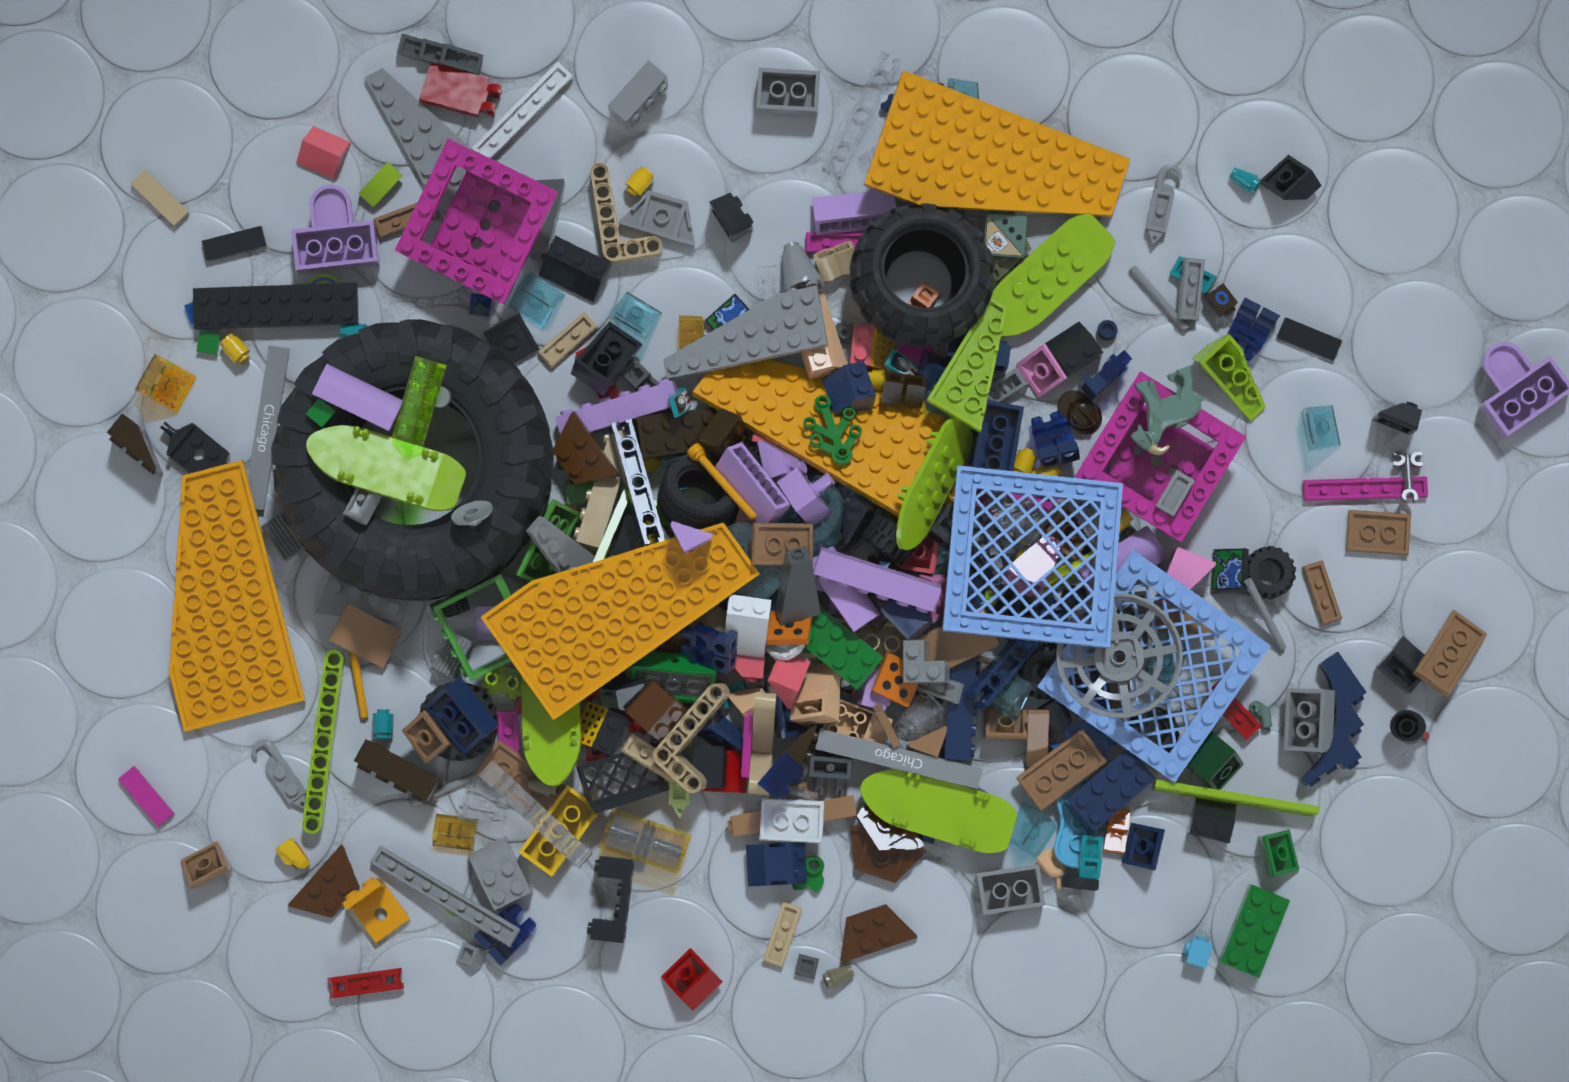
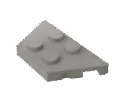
[618,190,695,247]

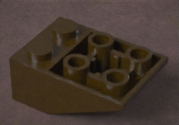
[698,408,753,462]
[106,413,163,475]
[771,724,820,785]

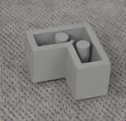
[903,640,950,684]

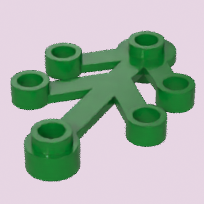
[803,395,862,466]

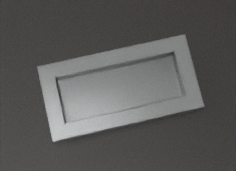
[1155,470,1195,517]

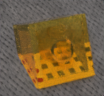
[134,354,197,413]

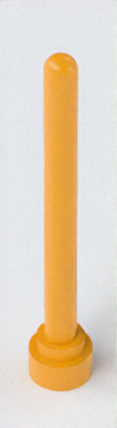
[687,443,757,520]
[349,651,368,720]

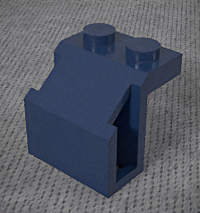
[746,842,807,887]

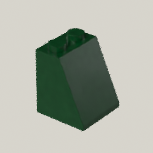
[1186,731,1244,790]

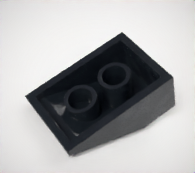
[571,321,643,396]

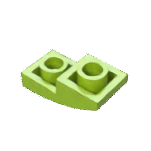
[358,162,403,208]

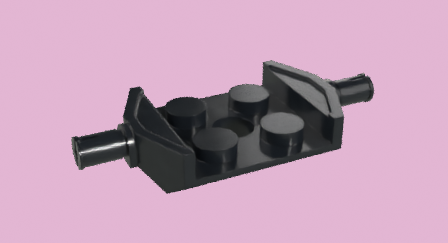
[160,421,230,473]

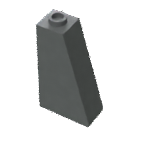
[528,179,565,260]
[775,546,821,626]

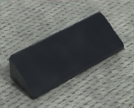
[1276,317,1342,361]

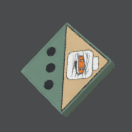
[984,214,1028,258]

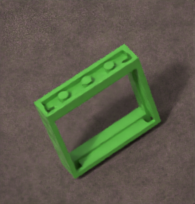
[431,571,511,681]

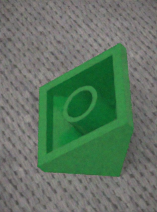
[1258,829,1300,877]

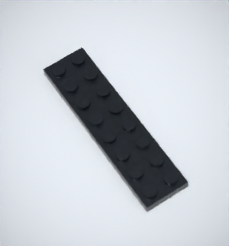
[193,282,359,330]

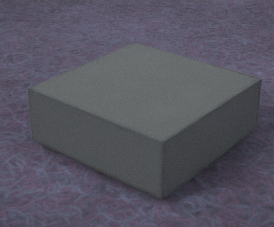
[794,954,819,979]

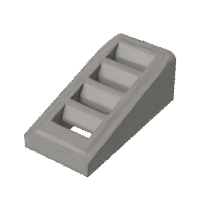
[988,367,1029,402]

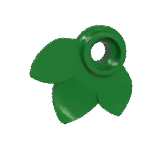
[792,855,824,893]

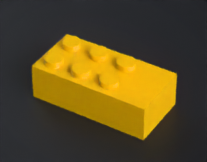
[518,785,599,878]

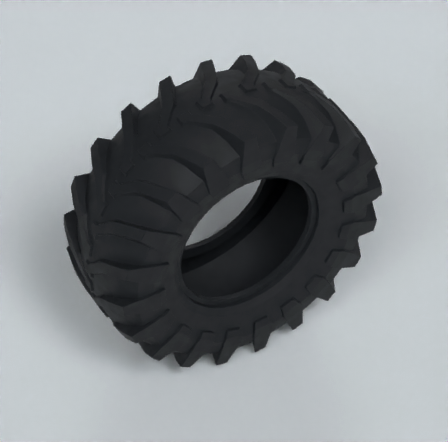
[271,319,554,601]

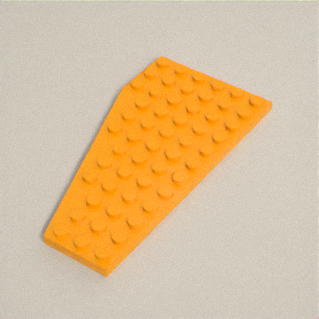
[863,70,1131,217]
[692,359,950,517]
[169,460,306,732]
[481,522,760,720]

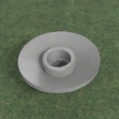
[451,501,493,526]

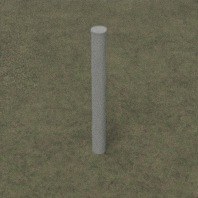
[1129,265,1189,332]
[1244,578,1286,651]
[408,772,480,808]

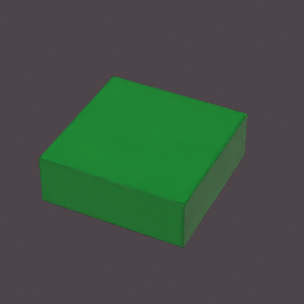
[196,331,221,355]
[306,398,336,428]

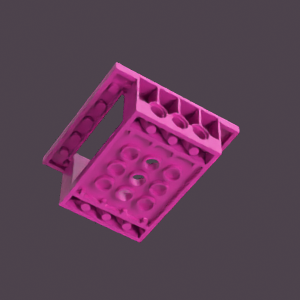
[395,138,559,305]
[1075,371,1247,543]

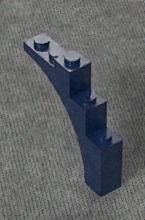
[1299,652,1367,787]

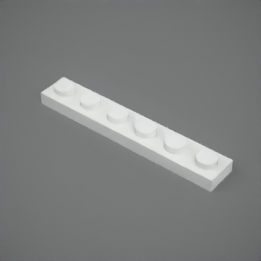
[472,62,573,159]

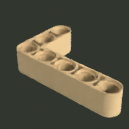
[590,162,663,264]
[653,683,729,793]
[748,692,776,795]

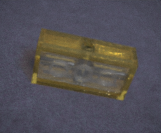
[599,808,692,874]

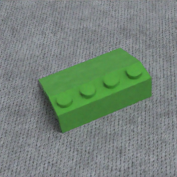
[516,499,581,581]

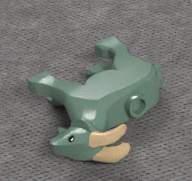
[1131,366,1204,455]

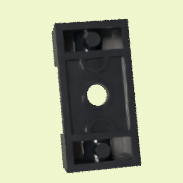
[587,856,635,943]

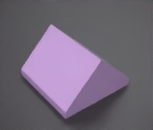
[671,521,712,554]

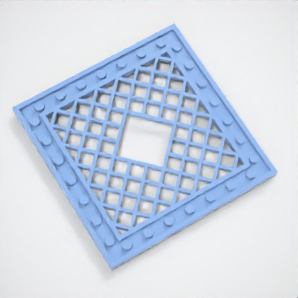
[942,466,1123,649]
[1037,550,1271,782]

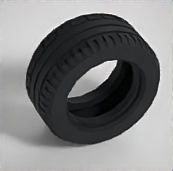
[657,457,737,530]

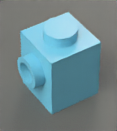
[1183,935,1213,968]

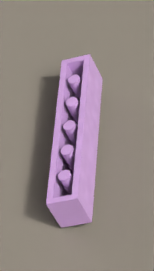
[555,379,678,434]
[813,547,941,613]

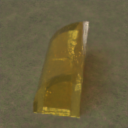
[679,315,705,349]
[432,814,478,851]

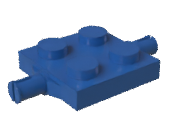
[1051,723,1119,762]

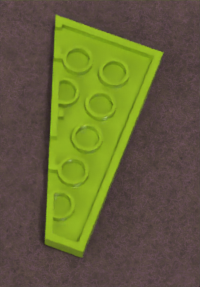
[927,298,1007,433]

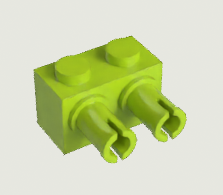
[481,666,522,700]

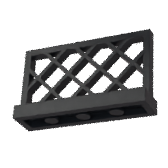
[927,500,1024,585]
[576,743,670,815]

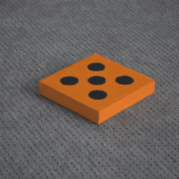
[766,611,813,645]
[871,653,918,708]

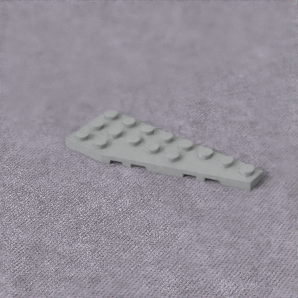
[365,68,471,219]
[663,285,828,381]

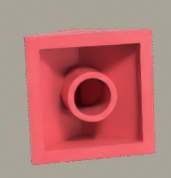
[296,126,351,180]
[768,656,811,709]

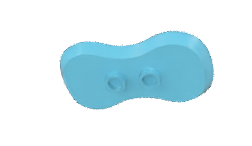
[1054,778,1102,868]

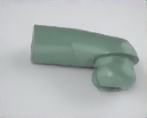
[1249,701,1272,728]

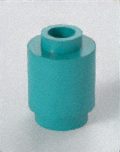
[372,709,394,739]

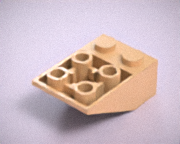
[790,663,840,727]
[823,699,893,744]

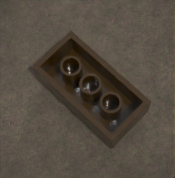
[632,407,717,461]
[354,739,443,804]

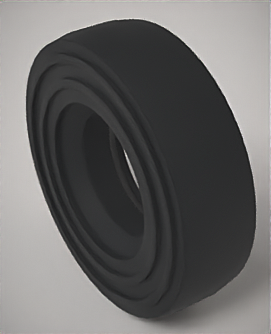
[1061,876,1099,891]

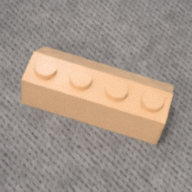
[801,293,847,380]

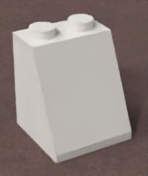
[725,595,771,658]

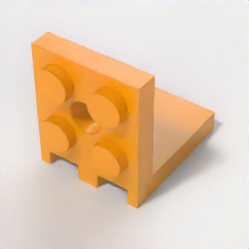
[342,877,410,943]

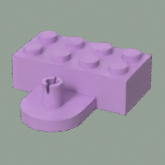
[291,184,380,274]
[1479,342,1569,439]

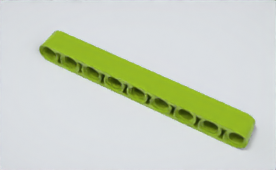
[302,650,345,834]

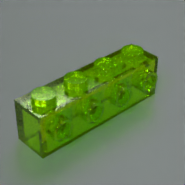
[392,356,447,447]

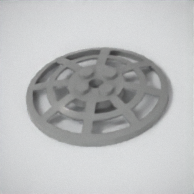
[1056,593,1183,718]

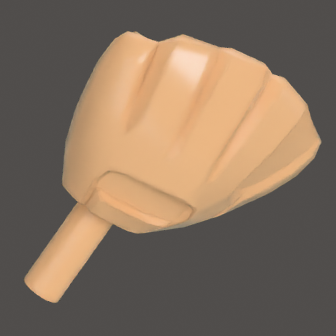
[1036,848,1066,890]

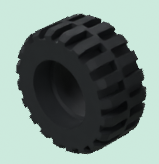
[418,682,498,761]

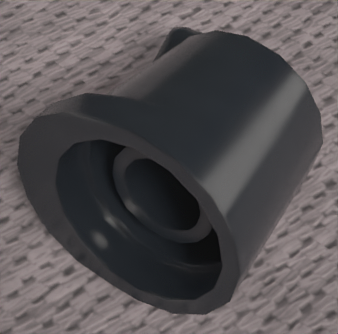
[1035,698,1073,745]
[1390,710,1429,744]

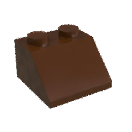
[625,680,688,742]

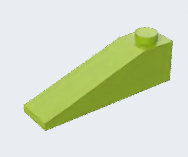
[1192,334,1266,421]

